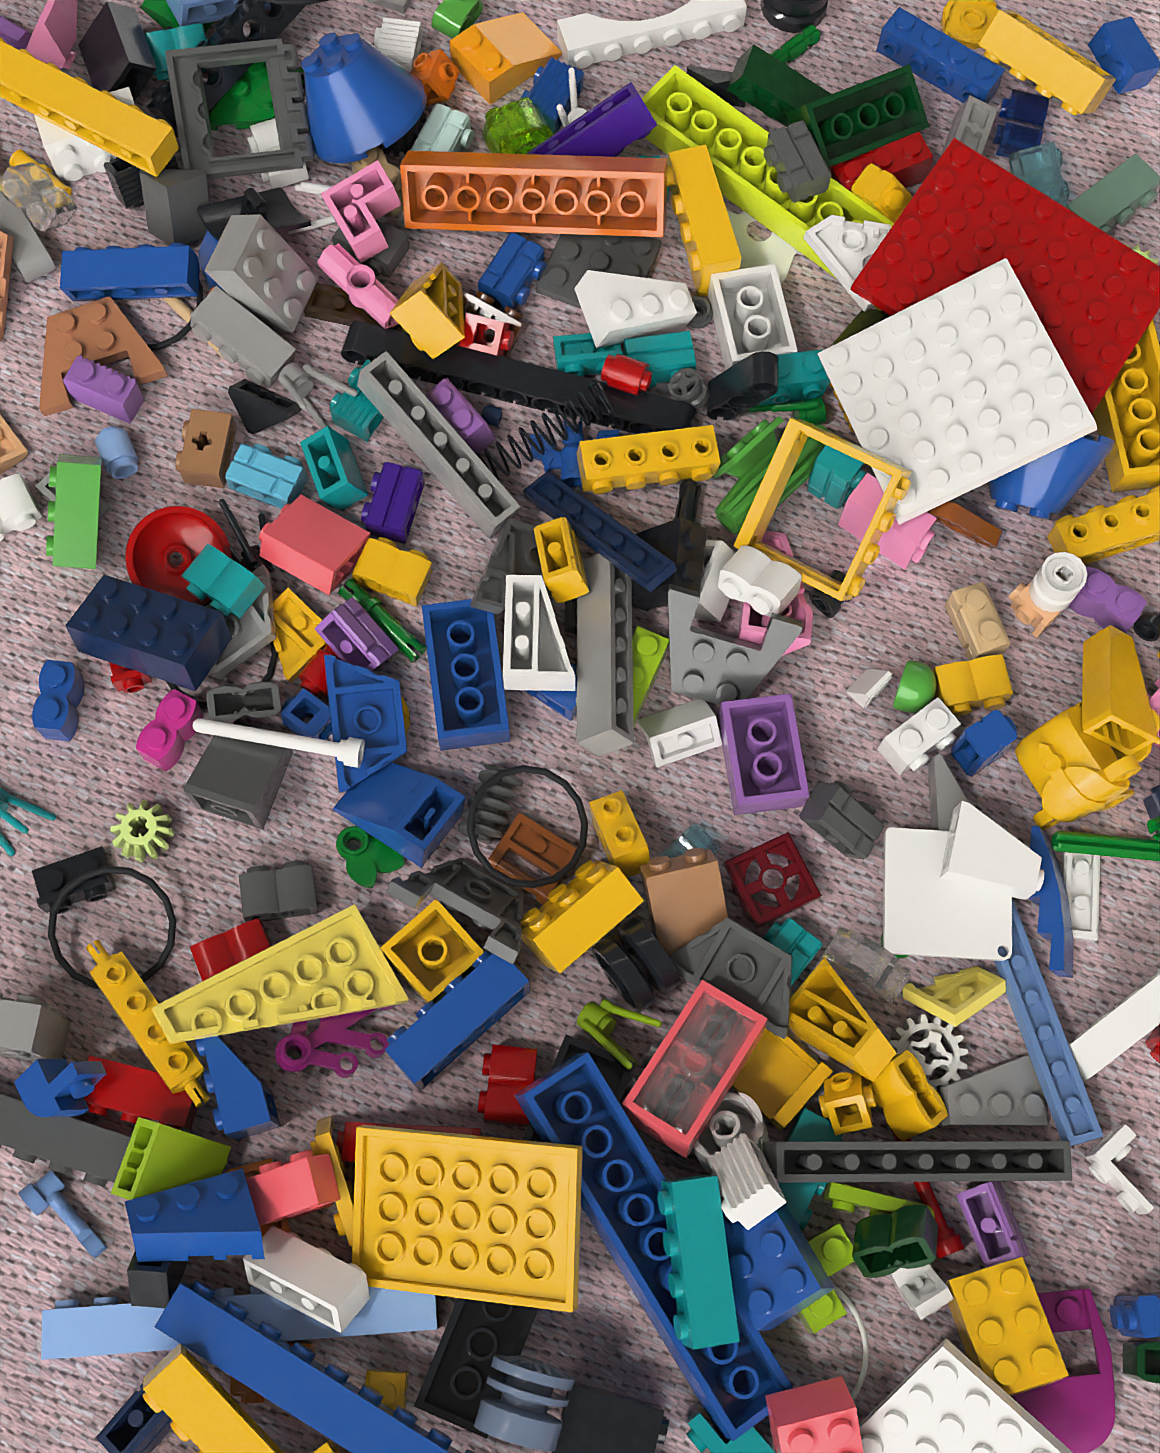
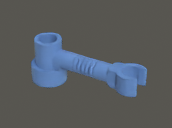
[18,1170,107,1258]

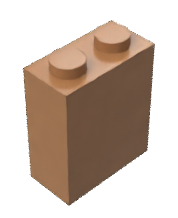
[639,848,728,956]

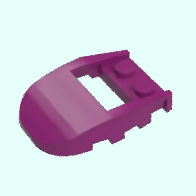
[1011,1288,1115,1453]

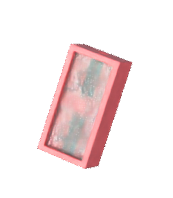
[622,980,768,1159]

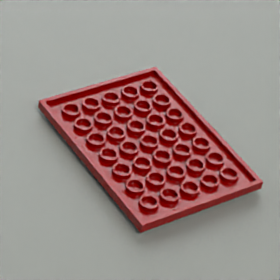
[850,138,1160,415]

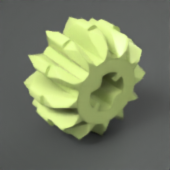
[110,800,174,862]

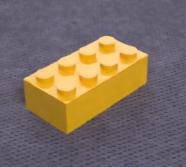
[978,10,1117,116]

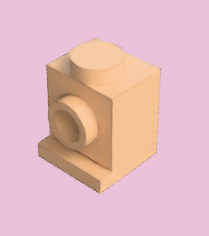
[1008,583,1062,638]

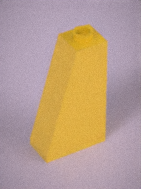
[1082,625,1158,755]

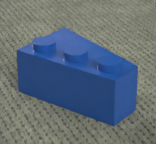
[125,1168,265,1262]

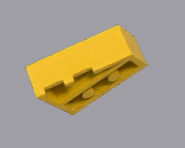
[389,262,464,359]
[788,957,896,1082]

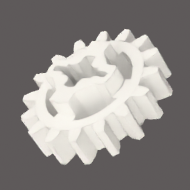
[888,1014,968,1091]

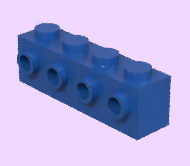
[876,7,1005,104]
[60,243,200,302]

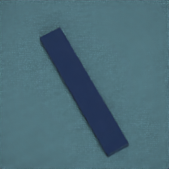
[523,471,677,592]

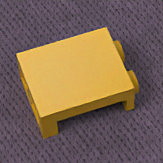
[732,1028,833,1131]

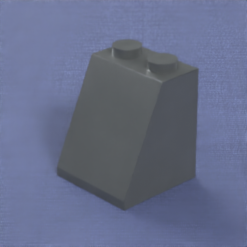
[183,721,293,830]

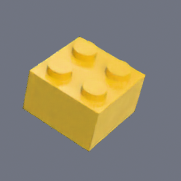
[380,899,484,1004]

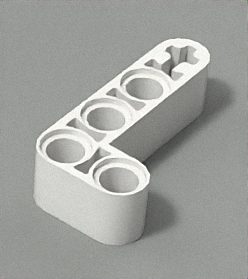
[1068,968,1160,1081]

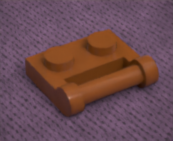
[488,812,577,905]

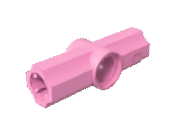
[318,244,399,330]

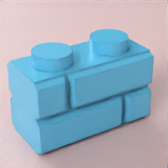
[225,443,308,509]

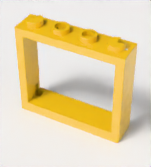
[734,418,912,601]

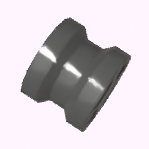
[669,368,710,410]

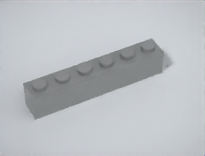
[357,351,521,539]
[576,554,634,757]

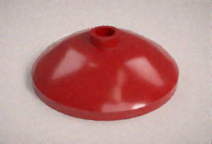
[125,506,231,606]

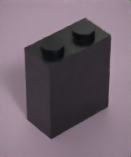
[78,1,157,101]
[631,517,707,610]

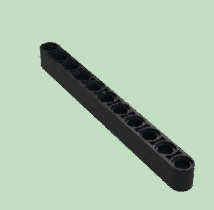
[341,321,697,434]

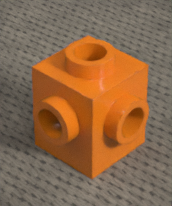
[411,49,460,107]

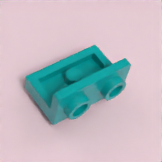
[553,333,623,376]

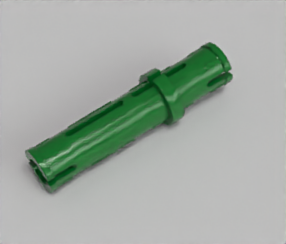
[338,578,427,663]

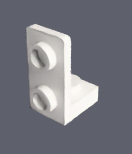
[1085,1124,1154,1215]

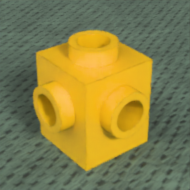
[819,1072,877,1135]

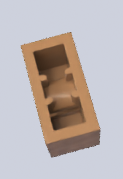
[175,409,237,488]

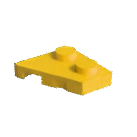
[273,588,328,683]

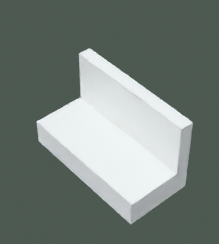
[638,699,722,767]

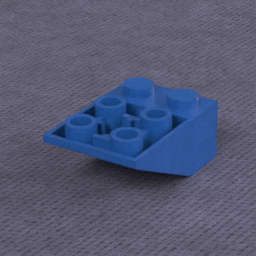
[333,762,465,868]
[195,1035,281,1140]

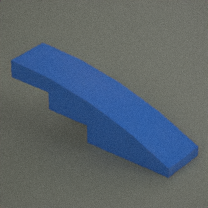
[1028,826,1073,978]

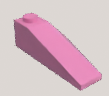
[26,0,78,70]
[737,530,813,656]

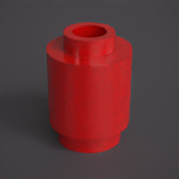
[600,354,653,396]
[298,645,342,697]

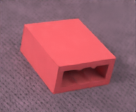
[259,494,370,595]

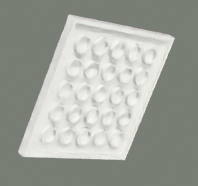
[817,258,1097,525]

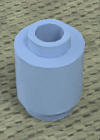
[95,426,138,479]

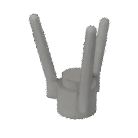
[279,363,357,429]

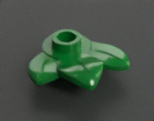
[336,826,404,888]

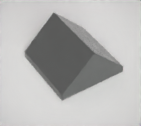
[139,169,210,245]

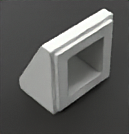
[846,669,892,708]

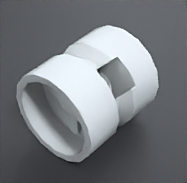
[1029,552,1087,612]

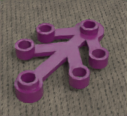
[275,1005,396,1078]

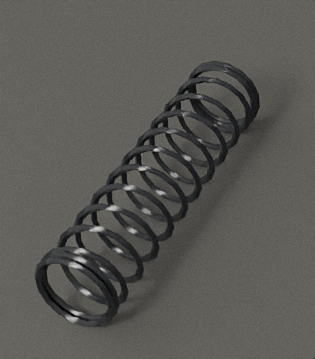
[476,380,615,481]

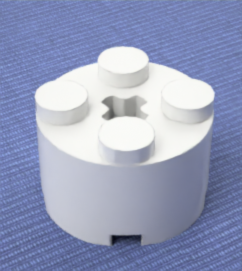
[693,1091,769,1174]

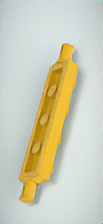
[86,940,210,1107]

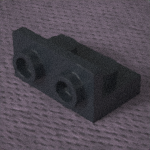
[32,846,116,914]

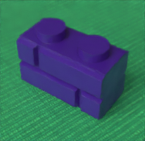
[361,462,425,544]

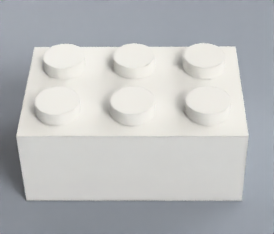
[34,87,135,182]
[708,264,798,370]

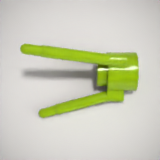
[577,999,662,1070]

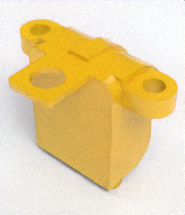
[1015,702,1141,830]

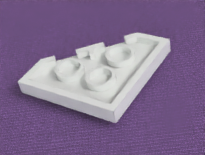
[804,215,891,312]

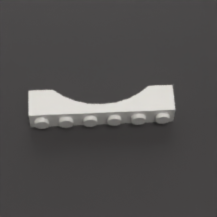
[557,0,747,69]

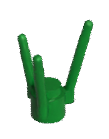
[749,397,826,443]

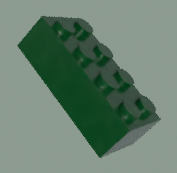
[786,64,930,168]

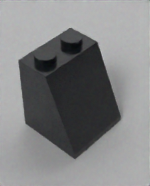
[552,1382,669,1453]

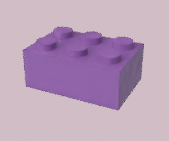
[717,694,809,816]

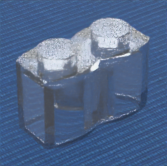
[0,162,77,231]

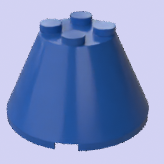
[301,33,427,163]
[988,434,1115,520]

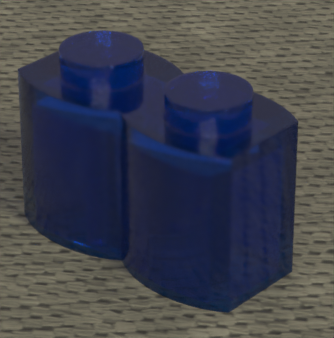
[992,89,1050,164]

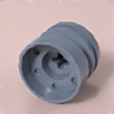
[474,1354,574,1452]

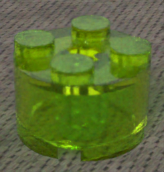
[482,97,554,154]

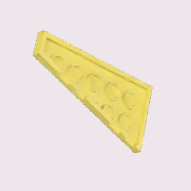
[152,904,409,1044]

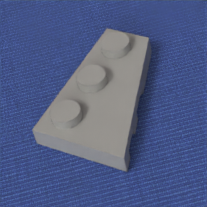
[939,1053,1048,1126]

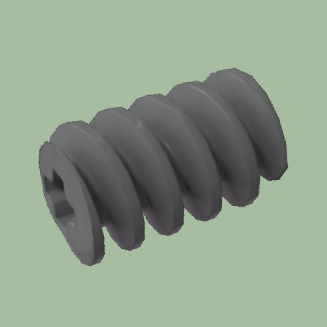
[457,764,524,844]

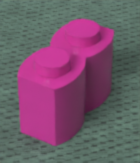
[136,689,203,771]

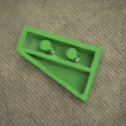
[46,454,102,569]

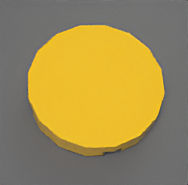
[941,0,999,49]

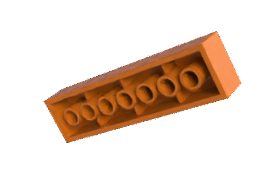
[400,151,668,237]

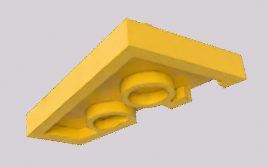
[310,1115,354,1246]

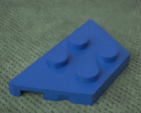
[324,655,407,793]

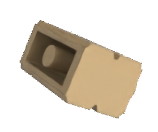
[944,582,1011,661]

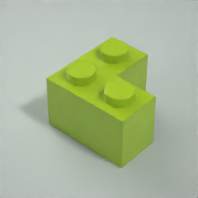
[797,1223,854,1334]

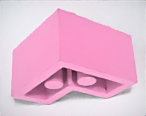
[321,160,402,264]

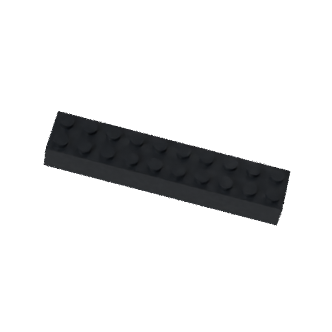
[413,1034,636,1439]

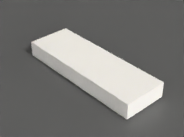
[1061,831,1100,942]

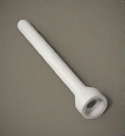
[193,718,365,768]

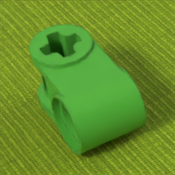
[431,0,483,39]

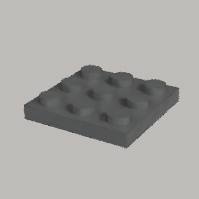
[536,234,662,309]

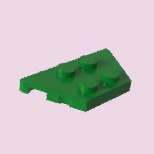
[209,62,304,131]

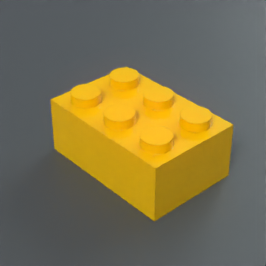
[520,860,644,974]
[945,1257,1069,1396]

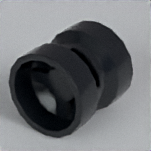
[809,570,855,618]

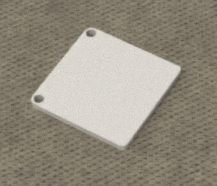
[883,827,1012,961]

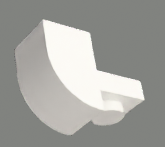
[888,1264,954,1320]

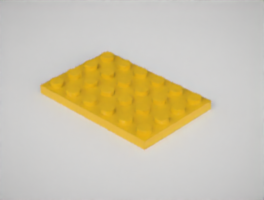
[352,1125,583,1313]

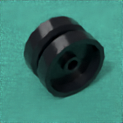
[760,0,828,33]
[592,917,682,1013]

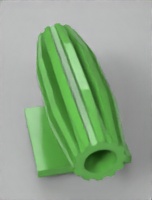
[713,416,829,534]

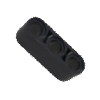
[706,351,779,420]

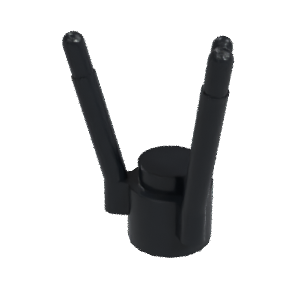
[219,499,274,573]

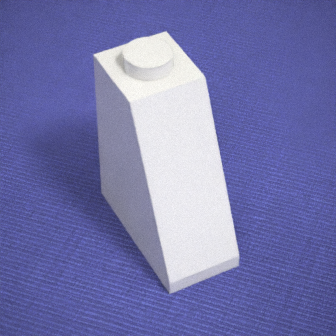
[940,801,1044,900]

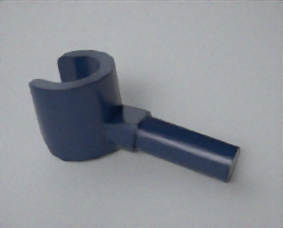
[481,405,502,427]

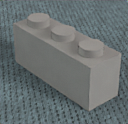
[190,286,296,388]

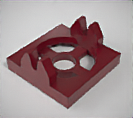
[723,832,822,929]

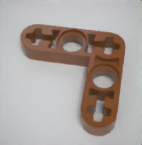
[927,501,1003,548]

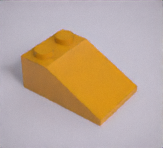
[449,12,562,105]

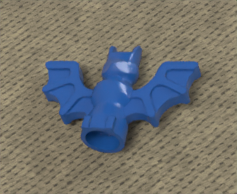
[526,420,620,487]

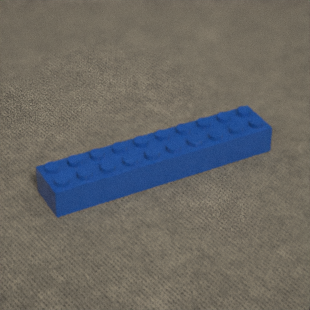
[514,1052,793,1441]

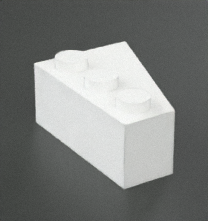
[574,270,697,348]
[503,575,575,691]

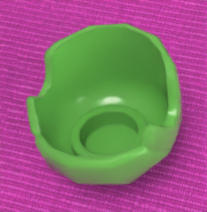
[893,660,937,713]

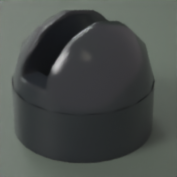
[1133,611,1160,642]

